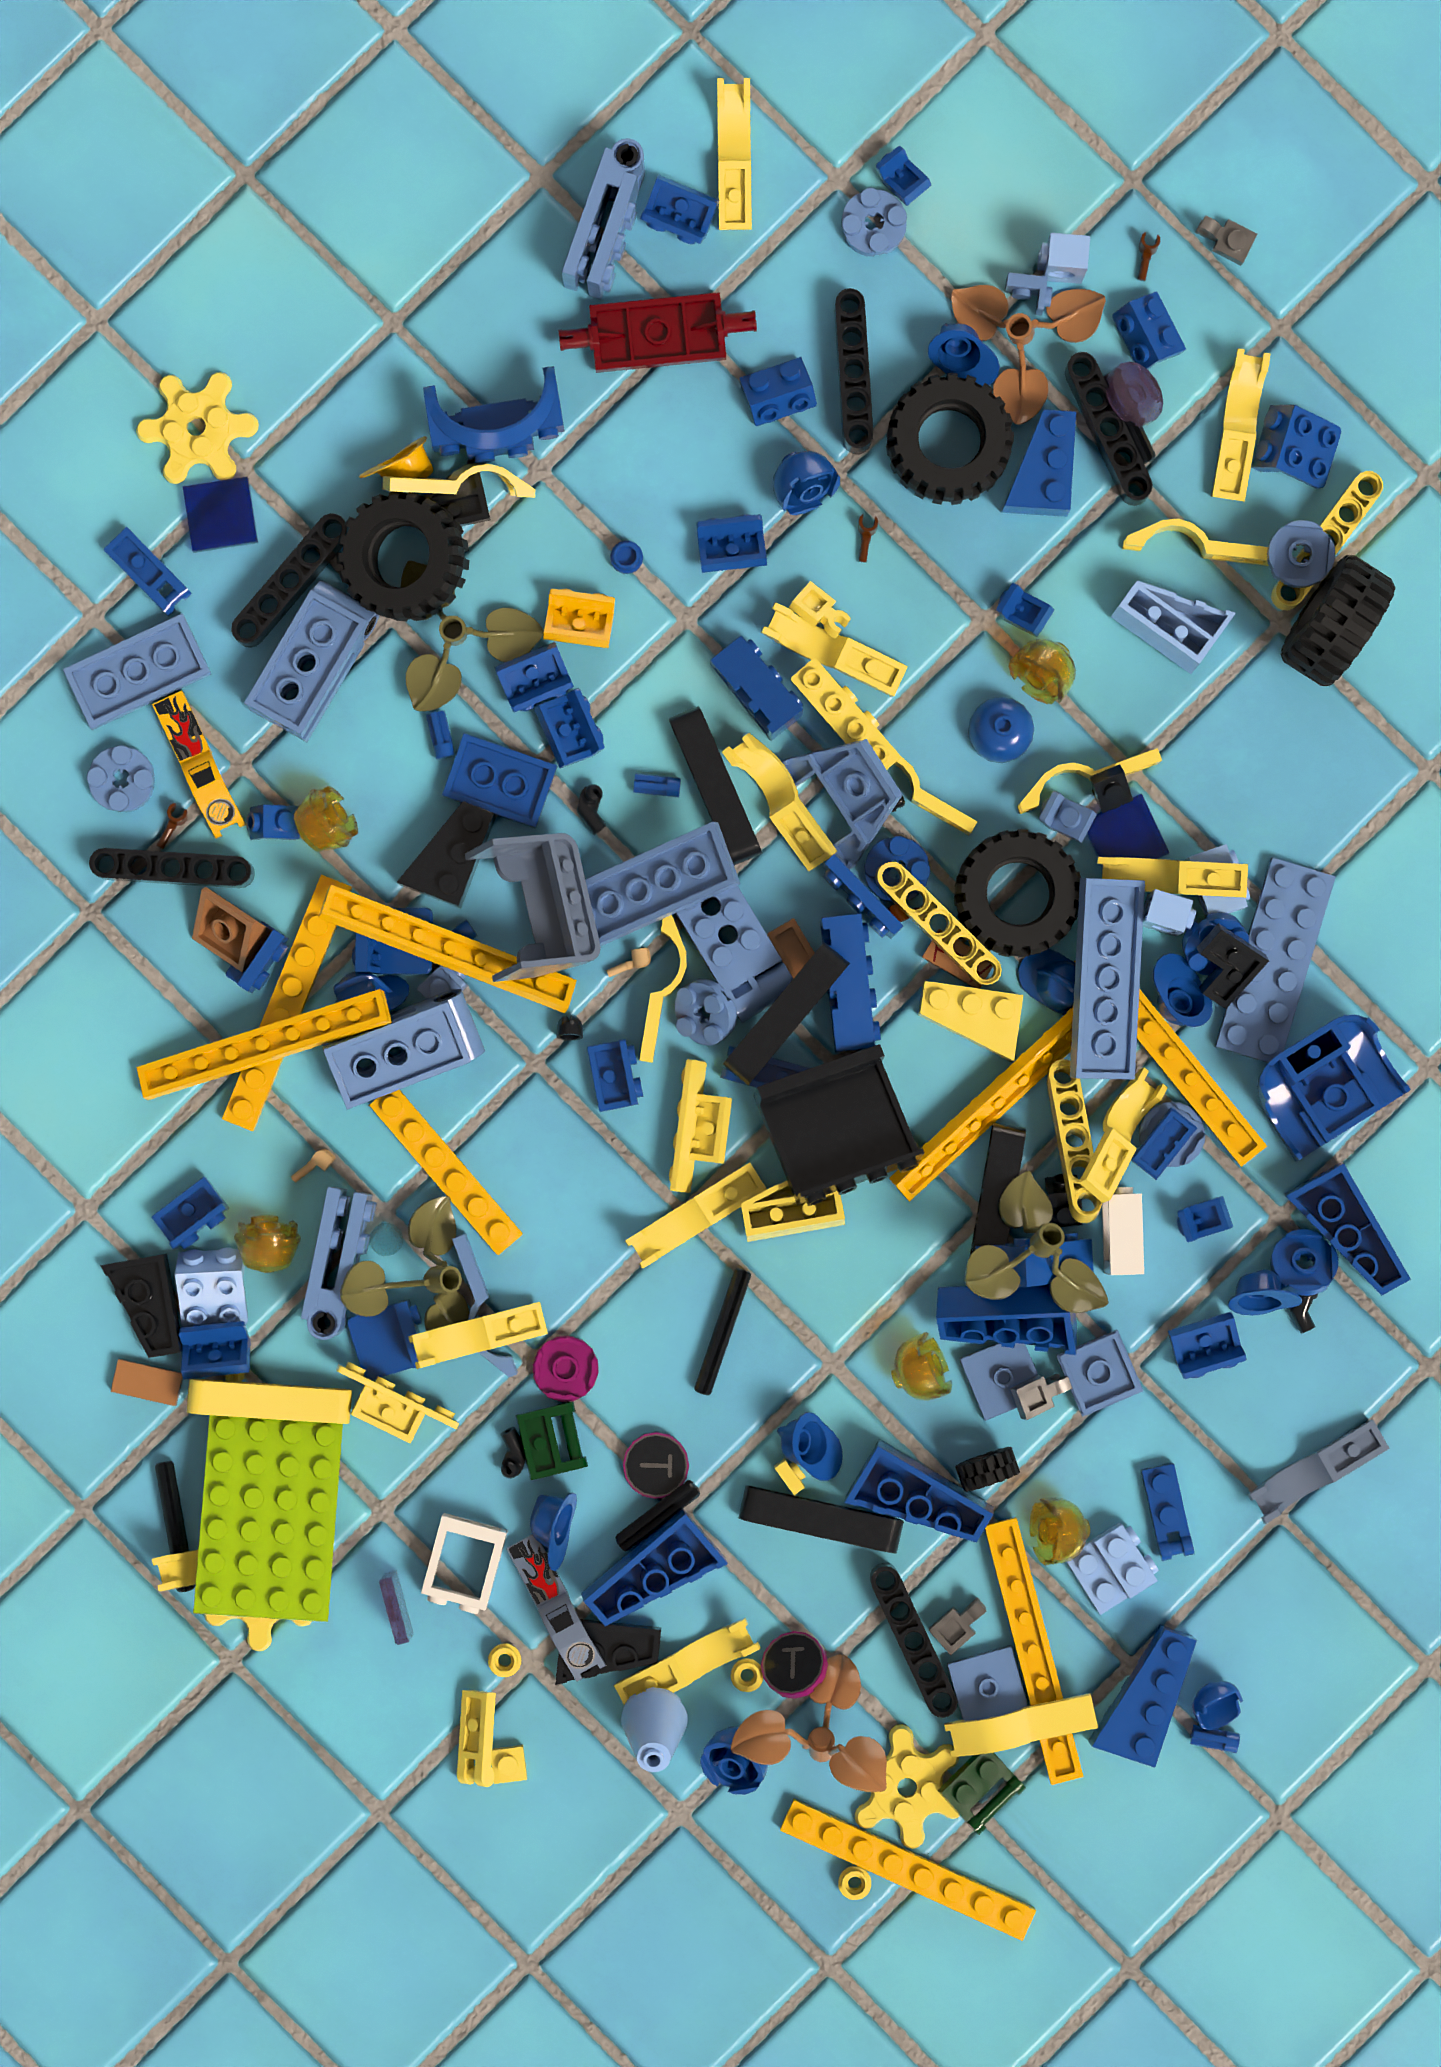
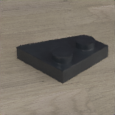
[423,460,491,527]

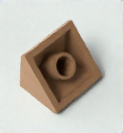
[192,887,272,973]

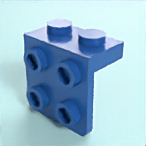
[1251,405,1341,488]
[352,908,433,974]
[347,1299,422,1380]

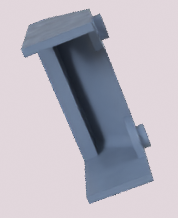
[465,833,601,982]

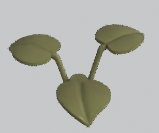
[401,561,544,711]
[964,1171,1109,1313]
[340,1196,470,1331]

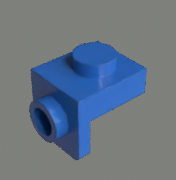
[876,146,932,206]
[996,583,1054,637]
[246,804,300,840]
[1177,1196,1233,1242]

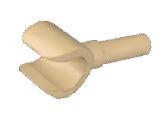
[606,948,651,977]
[291,1149,336,1183]

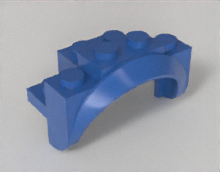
[423,366,565,464]

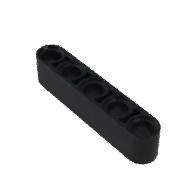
[834,288,873,454]
[1065,352,1153,506]
[231,513,349,648]
[669,706,762,866]
[89,848,255,888]
[723,942,850,1085]
[969,1123,1026,1257]
[738,1485,904,1554]
[870,1563,958,1718]

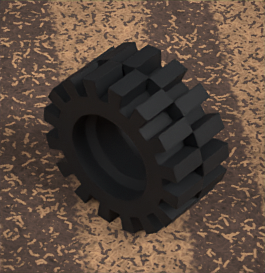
[955,1447,1020,1492]

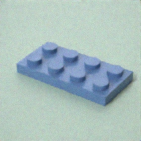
[63,614,211,730]

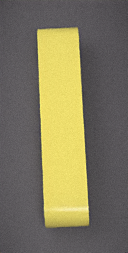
[1271,471,1383,611]
[875,862,1002,985]
[1047,1059,1102,1223]
[187,1379,352,1424]

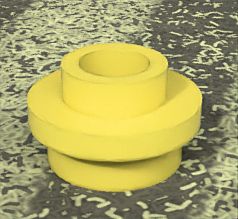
[488,1643,521,1677]
[731,1658,763,1692]
[838,1866,871,1900]

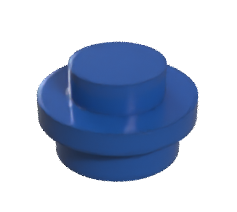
[610,541,643,574]

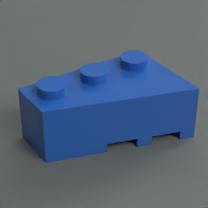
[1002,410,1076,517]
[710,636,803,741]
[975,1232,1094,1287]

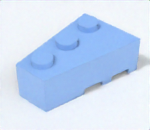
[1111,581,1236,674]

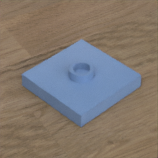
[1056,1329,1143,1417]
[960,1343,1038,1421]
[947,1645,1028,1721]

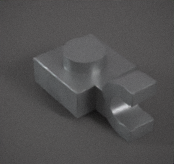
[1195,215,1257,266]
[1010,1374,1072,1420]
[929,1597,986,1655]

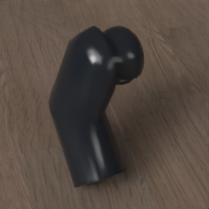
[1289,1294,1318,1334]

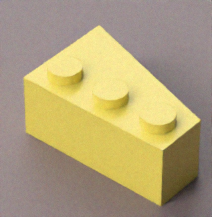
[918,981,1023,1062]
[741,1180,845,1242]

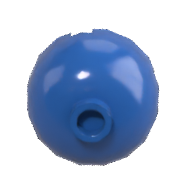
[773,451,840,515]
[968,697,1034,763]
[700,1727,768,1795]

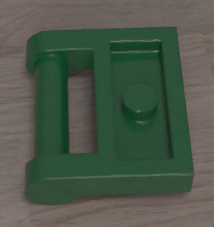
[515,1401,588,1480]
[937,1752,1026,1835]

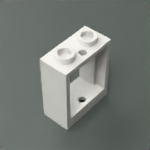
[1102,1187,1144,1275]
[421,1513,508,1614]

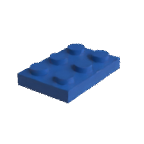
[442,733,558,829]
[823,854,903,939]

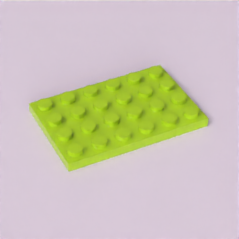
[193,1415,343,1622]

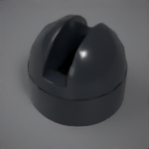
[557,1015,583,1040]

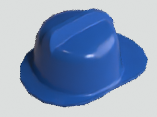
[928,323,1000,386]
[1018,949,1075,1015]
[1153,953,1213,1027]
[333,971,409,1011]
[1228,1269,1302,1316]
[777,1412,843,1481]
[530,1492,577,1571]

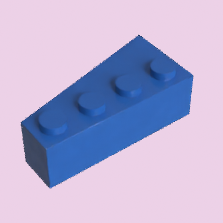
[820,913,881,1053]
[936,1284,1077,1355]
[581,1509,728,1626]

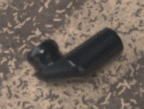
[577,784,607,835]
[500,1427,526,1479]

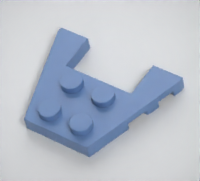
[781,739,903,870]

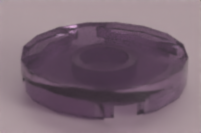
[1106,361,1163,427]

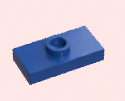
[1131,1107,1197,1180]

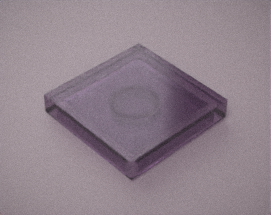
[379,1570,414,1645]

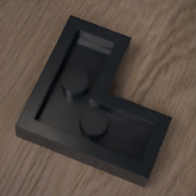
[1196,923,1269,1009]

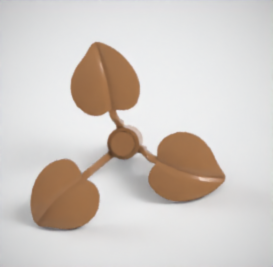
[951,285,1106,425]
[731,1654,887,1792]

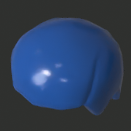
[1192,1681,1243,1730]

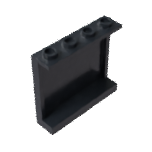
[753,1044,925,1206]

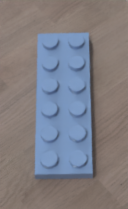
[585,821,740,947]
[1214,857,1336,1063]
[1070,878,1145,1079]

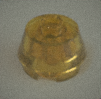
[294,786,358,852]
[234,1215,301,1273]

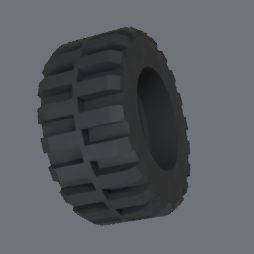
[886,373,1014,505]
[337,491,470,622]
[1280,555,1395,686]
[954,829,1081,958]

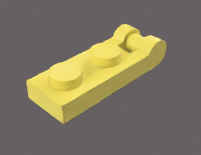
[457,1690,496,1787]

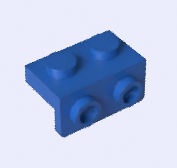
[640,175,720,244]
[1112,291,1186,372]
[739,357,817,426]
[696,514,767,573]
[494,642,574,712]
[534,688,605,769]
[226,921,289,993]
[587,1039,644,1112]
[152,1177,229,1250]
[1168,1312,1247,1379]
[179,1321,251,1380]

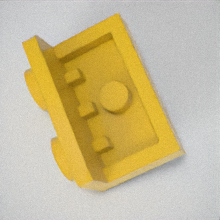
[543,589,615,648]

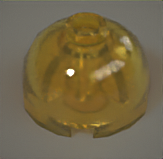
[1008,639,1076,704]
[891,1332,952,1401]
[1030,1498,1090,1565]

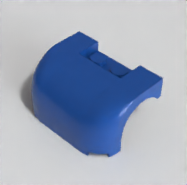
[1257,1015,1411,1162]

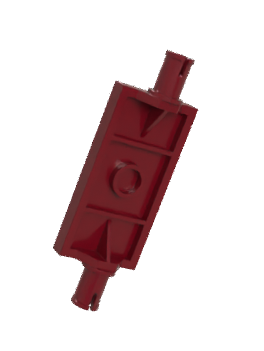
[558,292,757,373]

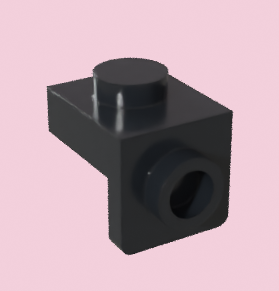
[1089,764,1133,813]
[1045,1174,1083,1227]

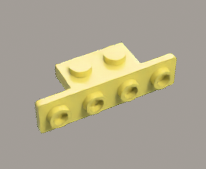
[791,658,900,770]
[669,1059,732,1193]
[336,1362,459,1444]

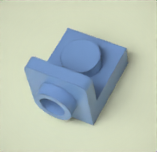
[1005,272,1053,316]
[1039,791,1097,843]
[416,965,469,999]

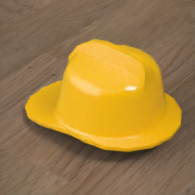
[359,436,433,478]

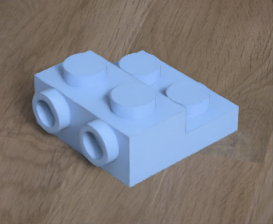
[1064,1522,1159,1615]

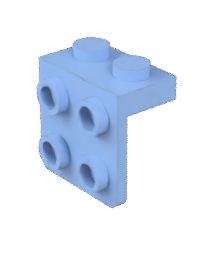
[175,1248,248,1327]

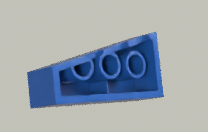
[1285,1162,1411,1296]
[844,1439,994,1543]
[1088,1625,1197,1768]

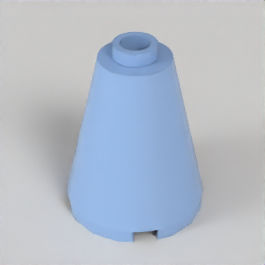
[621,1687,688,1772]

